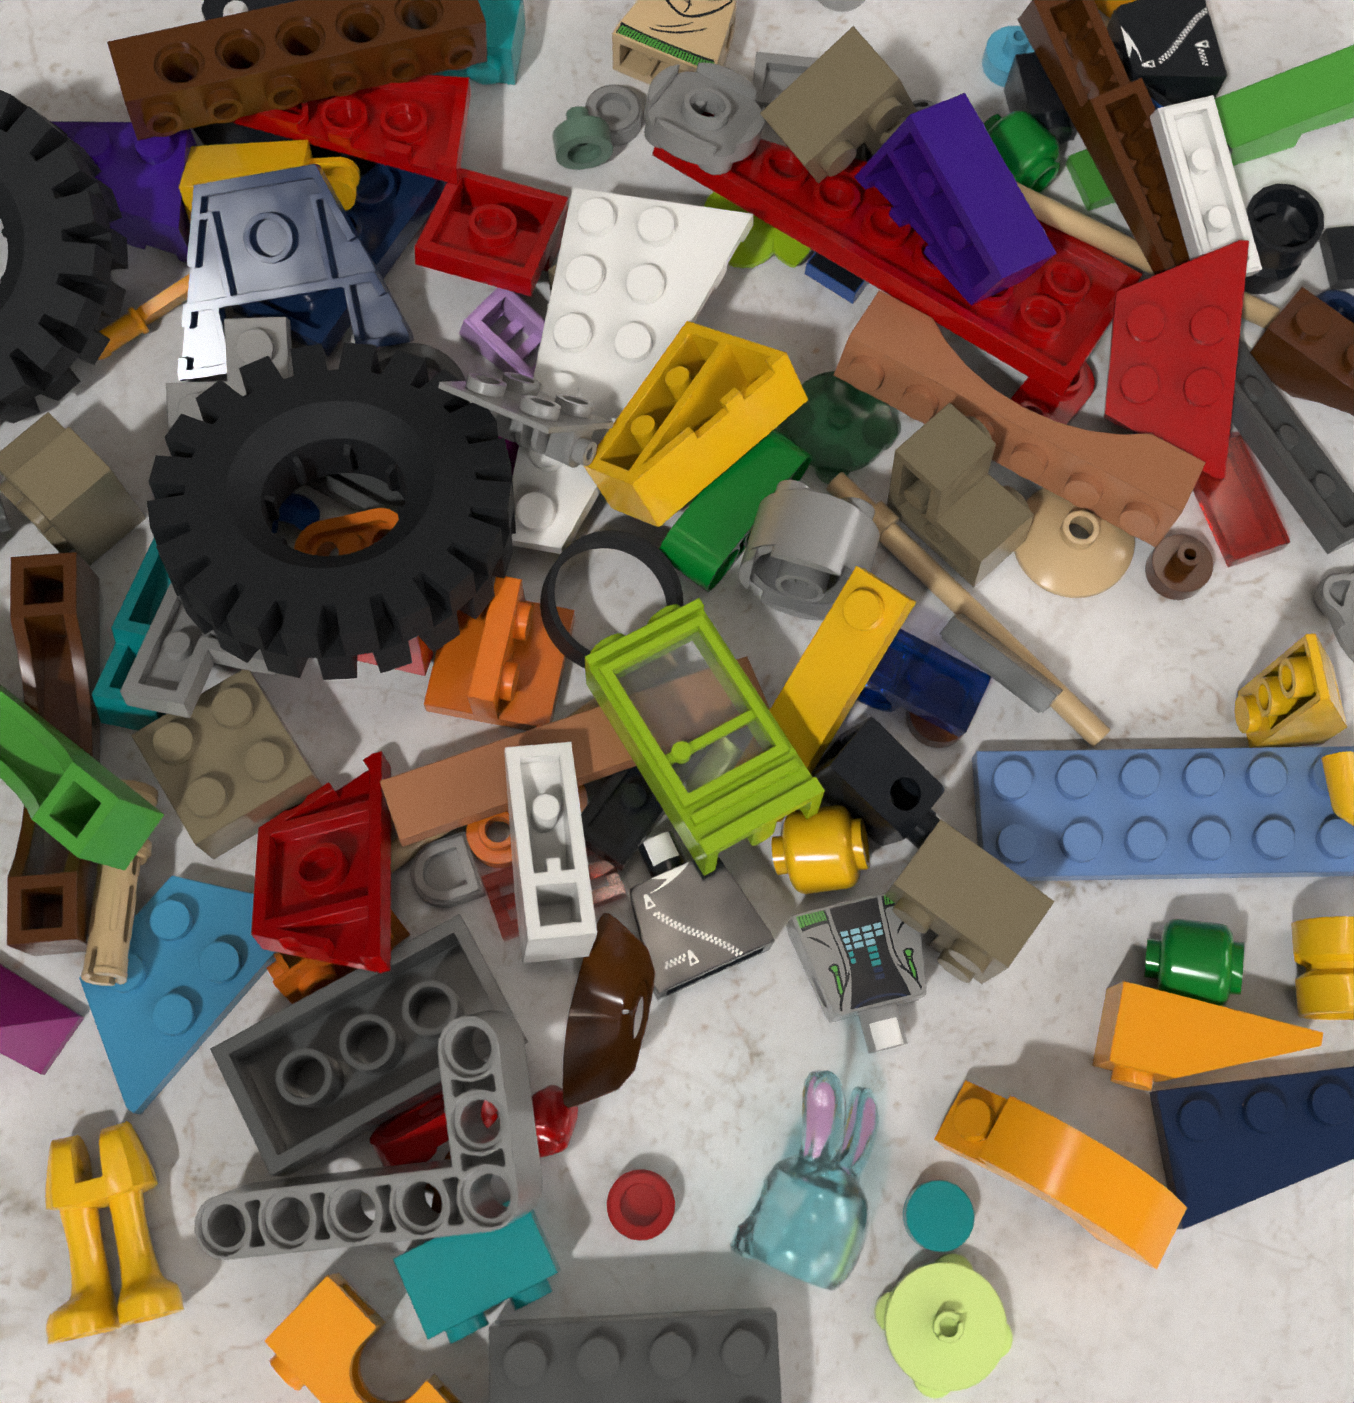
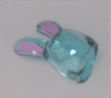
[730,1070,879,1290]

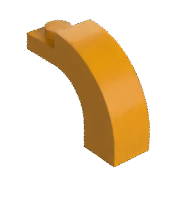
[934,1080,1187,1270]

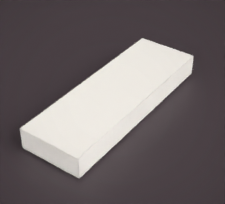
[1150,95,1262,277]

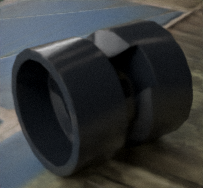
[1244,183,1324,295]

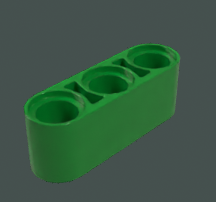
[659,429,813,592]

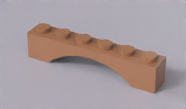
[834,290,1206,547]

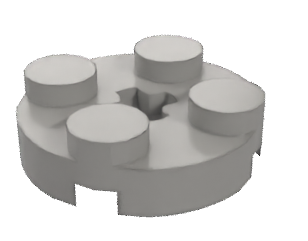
[644,62,766,175]

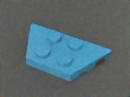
[79,876,276,1115]

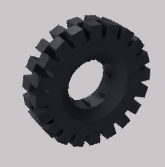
[0,90,128,423]
[147,343,516,680]

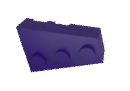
[854,93,1056,305]
[50,121,197,263]

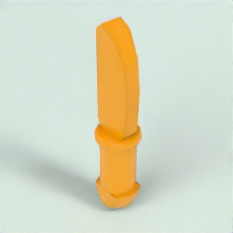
[98,274,189,360]

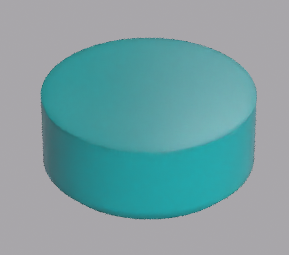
[903,1181,974,1252]

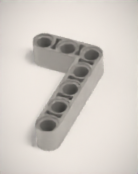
[194,1010,543,1260]

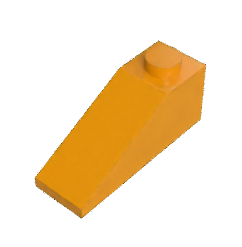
[1092,981,1323,1090]

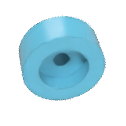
[982,26,1034,87]

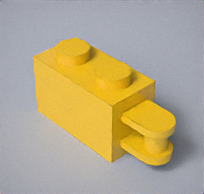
[179,140,360,222]

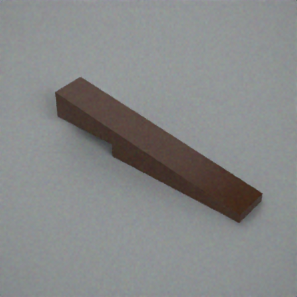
[1017,0,1190,275]

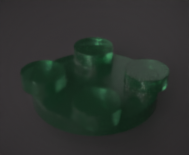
[777,371,898,484]

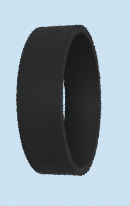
[540,530,684,668]

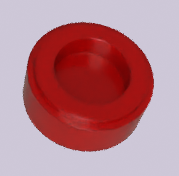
[607,1169,675,1240]

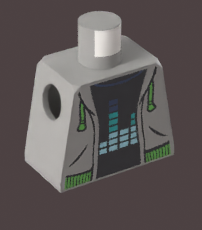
[786,892,927,1053]

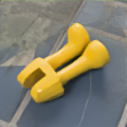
[45,1121,184,1344]

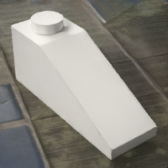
[504,742,597,963]

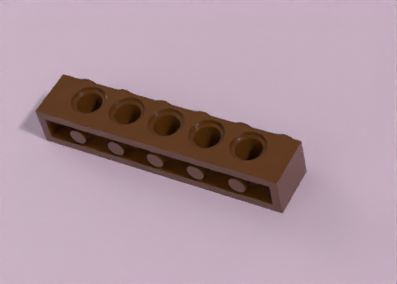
[107,0,487,140]

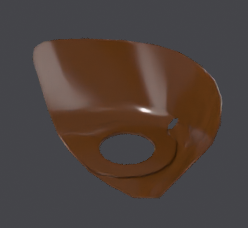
[563,913,656,1108]

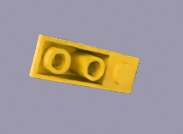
[1234,633,1347,748]

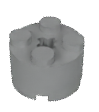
[738,480,880,620]

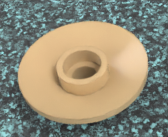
[1014,488,1135,598]

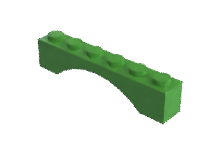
[0,684,165,871]

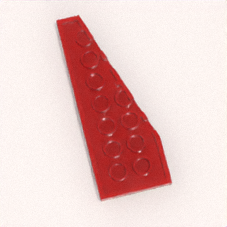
[652,111,1143,396]

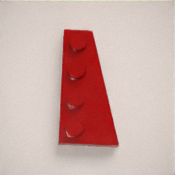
[231,75,471,185]

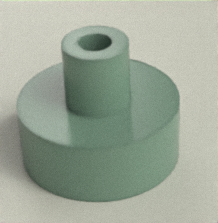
[552,106,613,170]

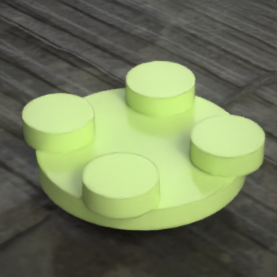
[874,1253,1013,1398]

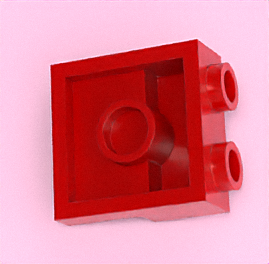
[414,168,569,297]

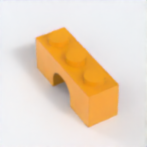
[264,1273,462,1403]

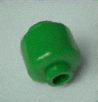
[984,111,1060,193]
[1144,919,1244,1006]

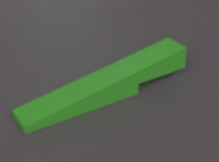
[1065,45,1354,211]

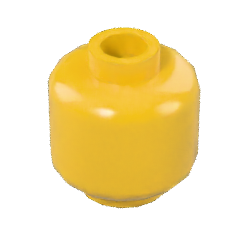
[771,805,870,894]

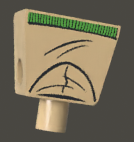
[612,0,737,85]

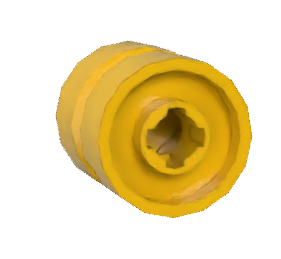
[1291,916,1354,1020]

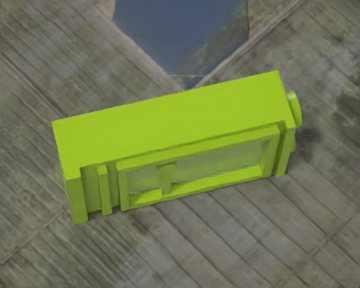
[585,598,825,876]

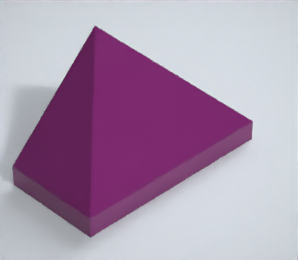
[0,963,85,1075]

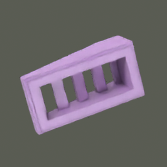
[459,287,545,378]

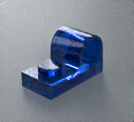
[857,628,992,737]

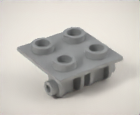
[438,372,614,468]

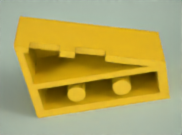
[584,321,808,527]

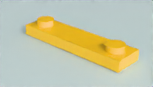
[735,566,916,822]

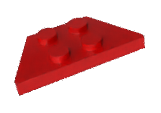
[1103,240,1249,481]
[251,751,391,973]

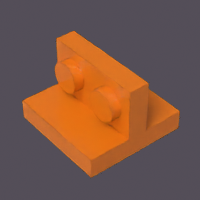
[423,576,575,731]

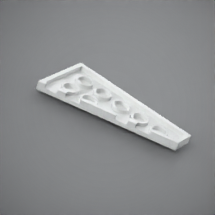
[512,188,754,554]

